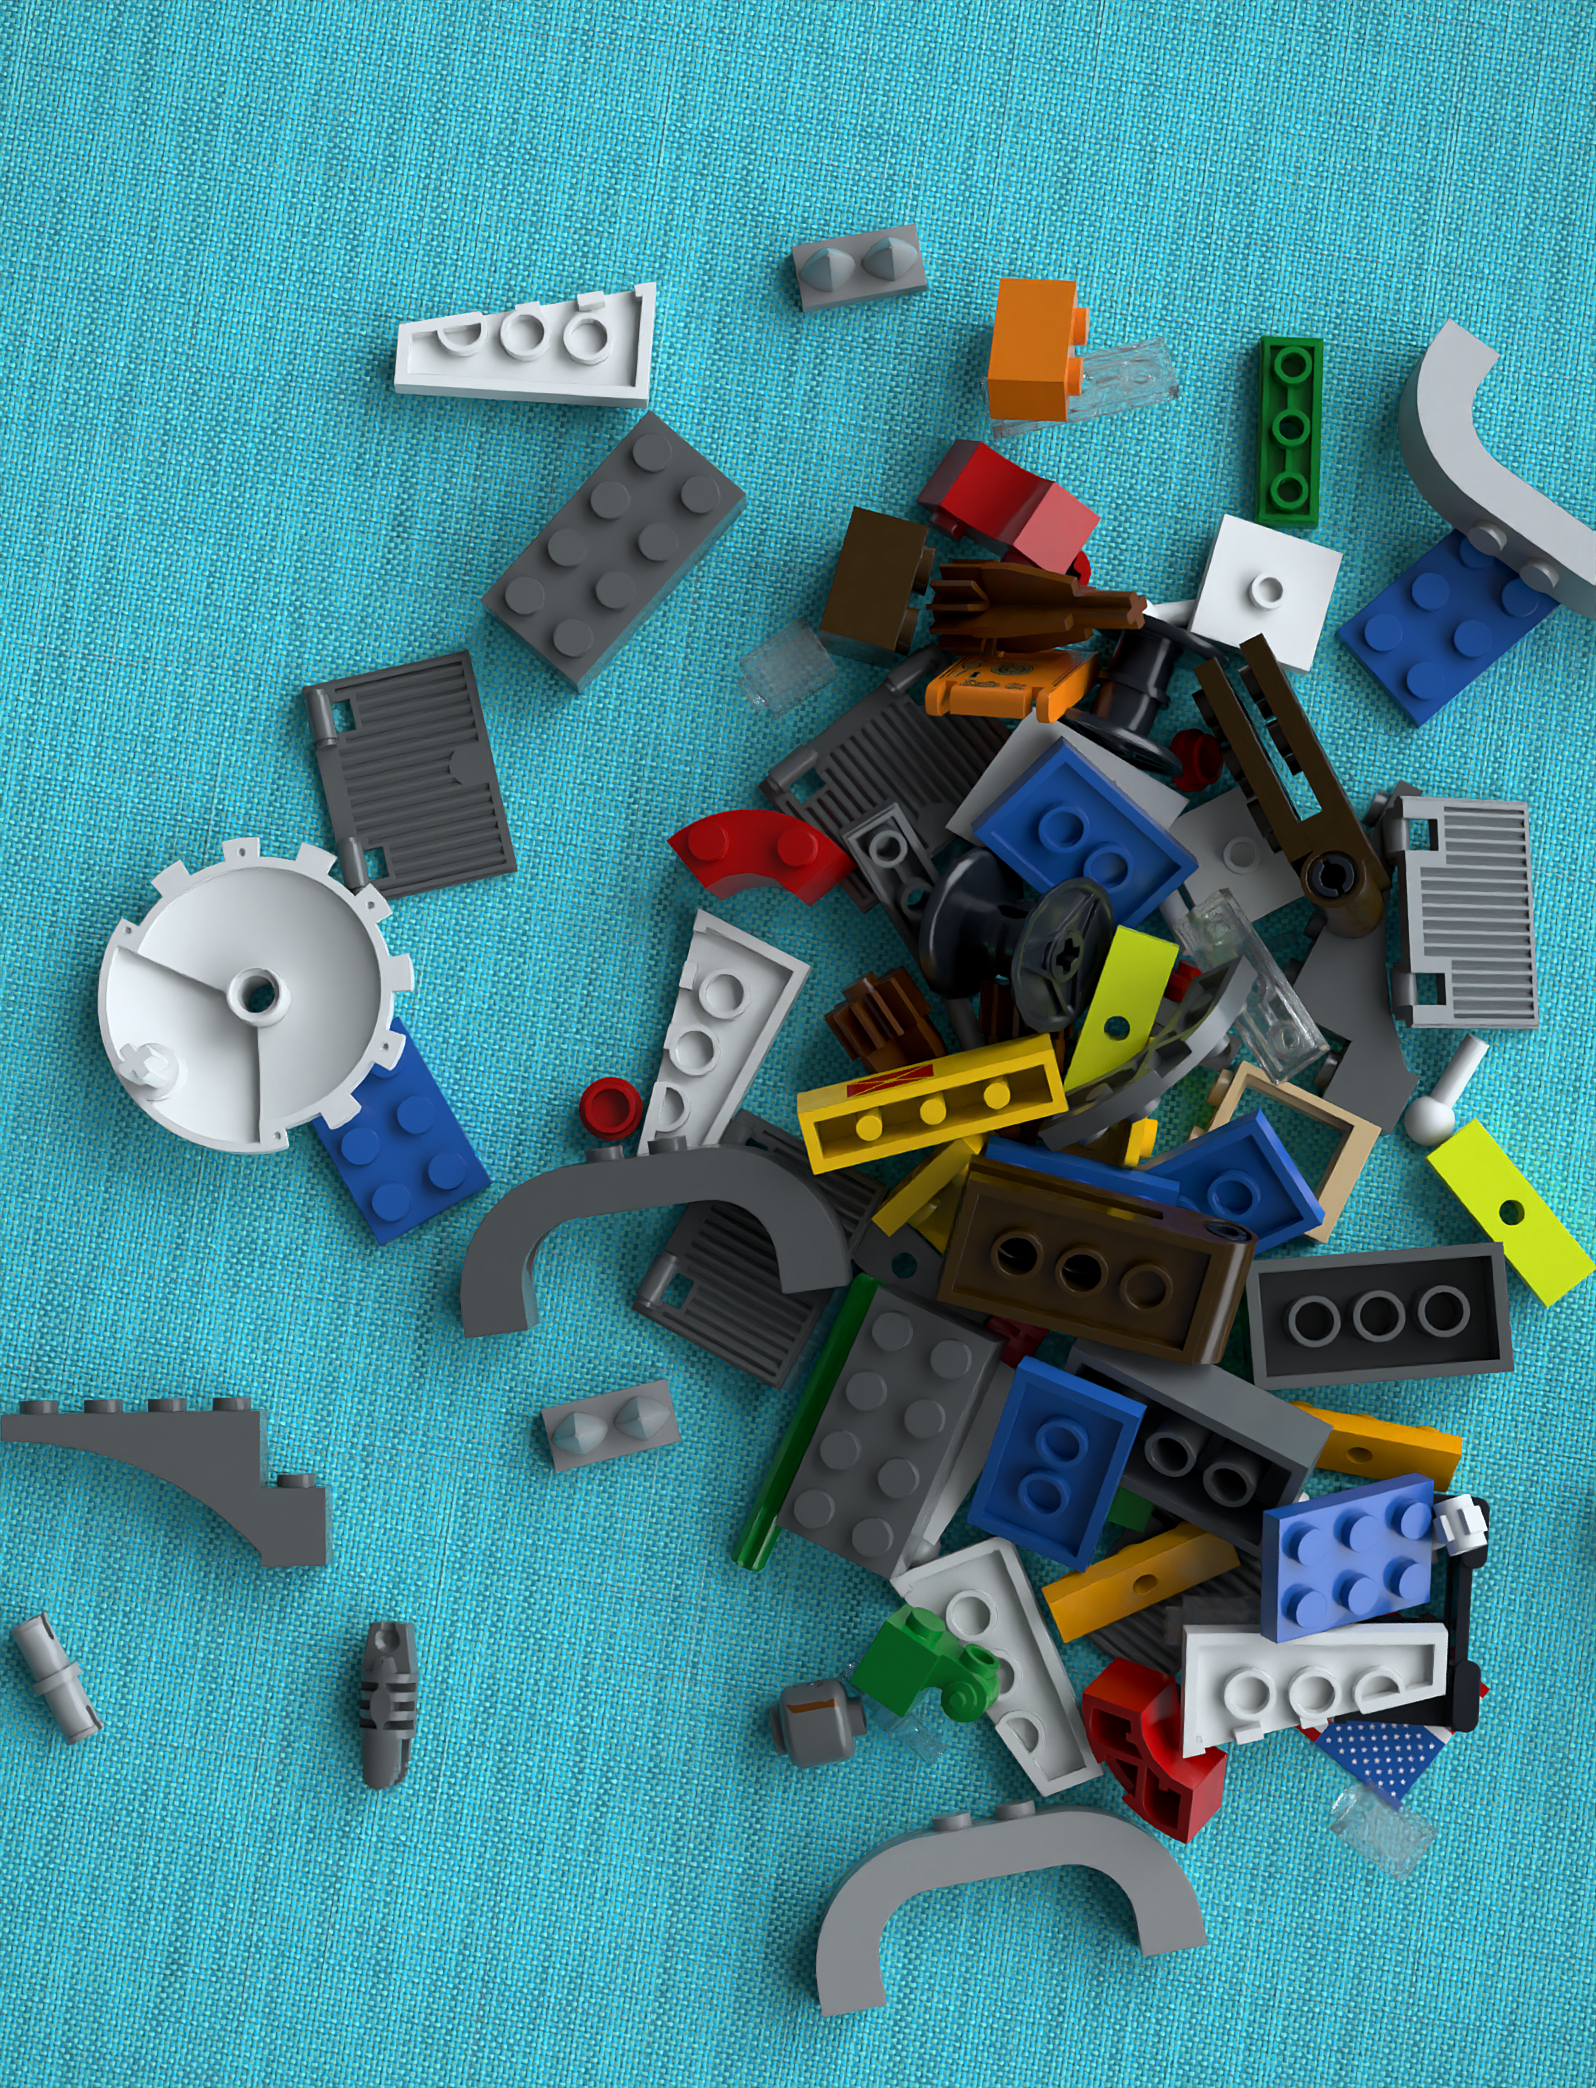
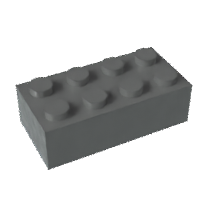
[480,410,746,695]
[1239,1241,1514,1391]
[774,1284,1011,1580]
[1063,1337,1334,1560]

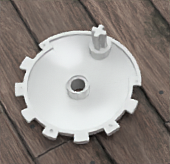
[97,837,414,1155]

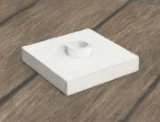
[1187,514,1343,676]
[1168,786,1305,943]

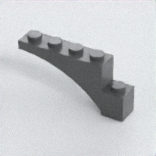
[1273,779,1423,1137]
[1,1397,333,1567]

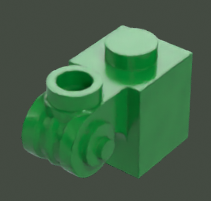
[849,1603,1000,1723]

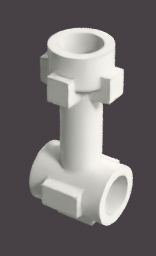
[1431,1494,1487,1565]

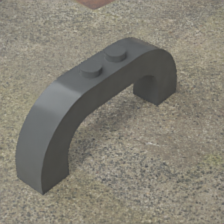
[460,1135,854,1339]

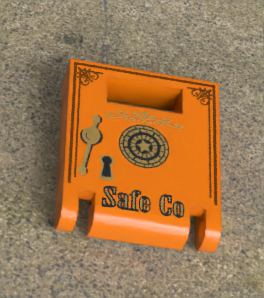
[925,649,1099,724]

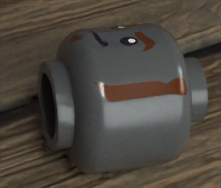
[770,1678,867,1768]

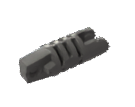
[358,1621,419,1791]

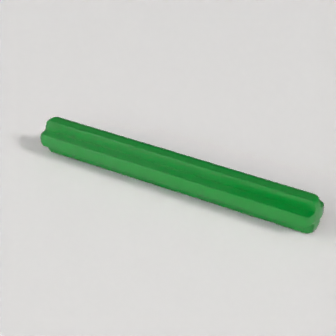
[731,1273,887,1572]

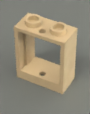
[1184,1060,1382,1245]

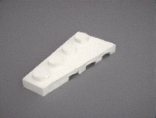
[394,282,657,409]
[637,908,812,1154]
[889,1535,1106,1797]
[1179,1623,1448,1759]

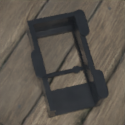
[1327,1487,1490,1733]

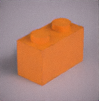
[987,278,1089,422]

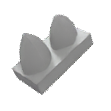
[792,224,927,313]
[541,1378,682,1472]

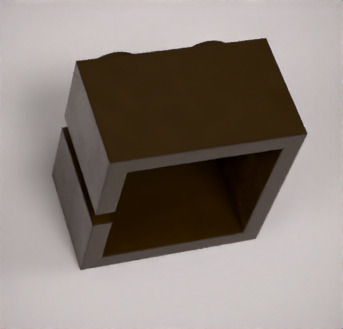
[818,506,937,670]

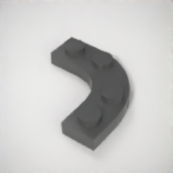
[1037,954,1258,1153]

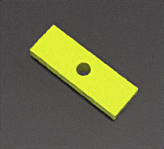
[1063,925,1179,1130]
[1423,1118,1596,1308]

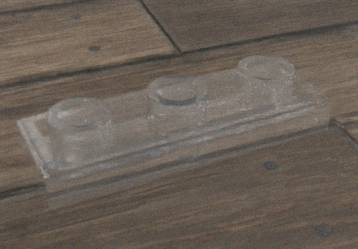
[979,336,1179,440]
[1172,888,1331,1086]

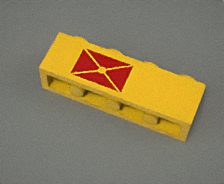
[797,1032,1069,1175]

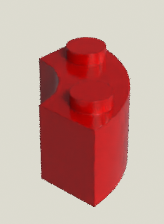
[915,439,1101,574]
[666,809,858,907]
[1082,1656,1227,1845]

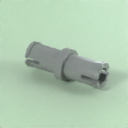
[9,1611,105,1746]

